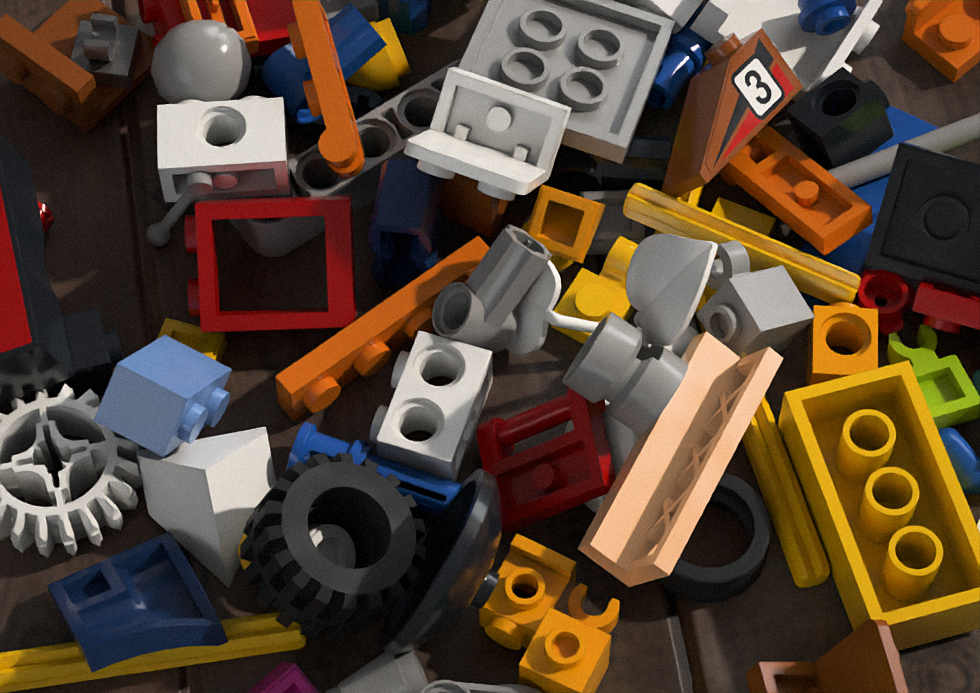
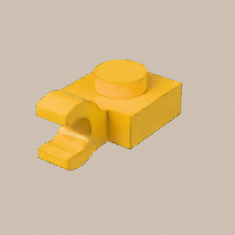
[551,236,638,344]

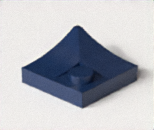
[47,531,228,673]

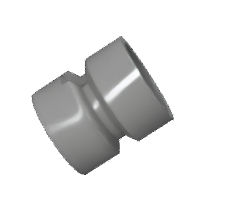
[562,312,689,435]

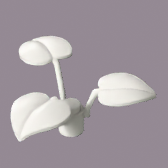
[505,233,718,514]

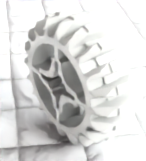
[0,383,143,559]

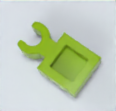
[886,324,980,430]

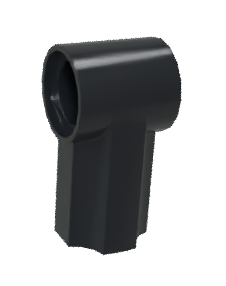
[548,135,671,196]

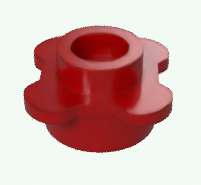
[852,269,917,336]

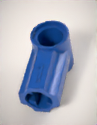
[260,2,387,124]

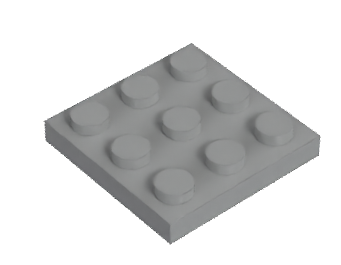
[458,0,676,164]

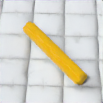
[623,183,861,304]

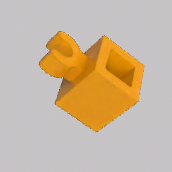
[519,583,620,693]

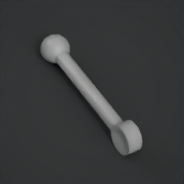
[146,171,213,246]

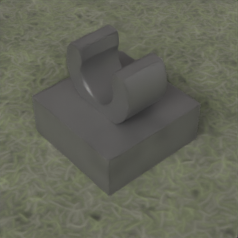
[70,13,142,89]

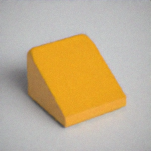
[526,184,606,264]

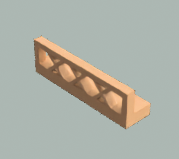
[577,331,783,587]

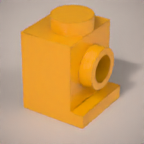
[479,534,577,650]

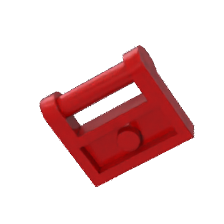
[476,387,616,533]

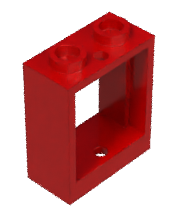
[185,195,357,332]

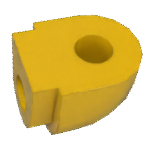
[345,17,412,93]

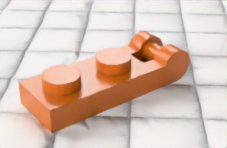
[287,0,366,178]
[718,124,873,256]

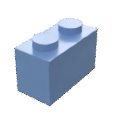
[93,335,232,457]

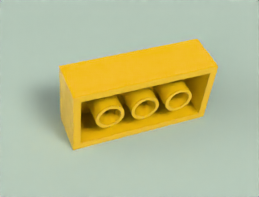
[777,360,980,651]

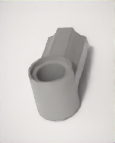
[432,224,552,353]

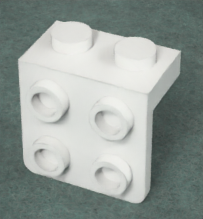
[404,67,572,201]

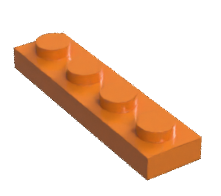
[275,236,490,421]

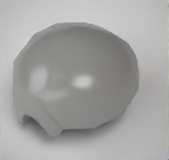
[150,20,252,104]

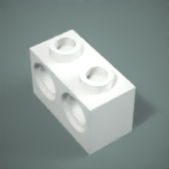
[369,330,493,482]

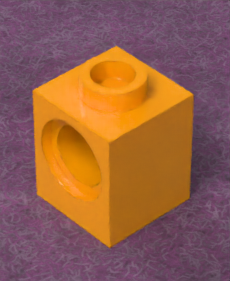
[806,302,878,387]

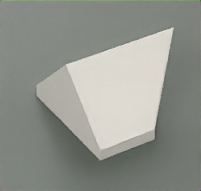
[136,427,276,589]

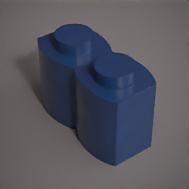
[368,157,444,290]

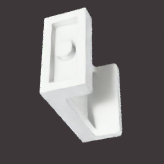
[690,0,883,102]

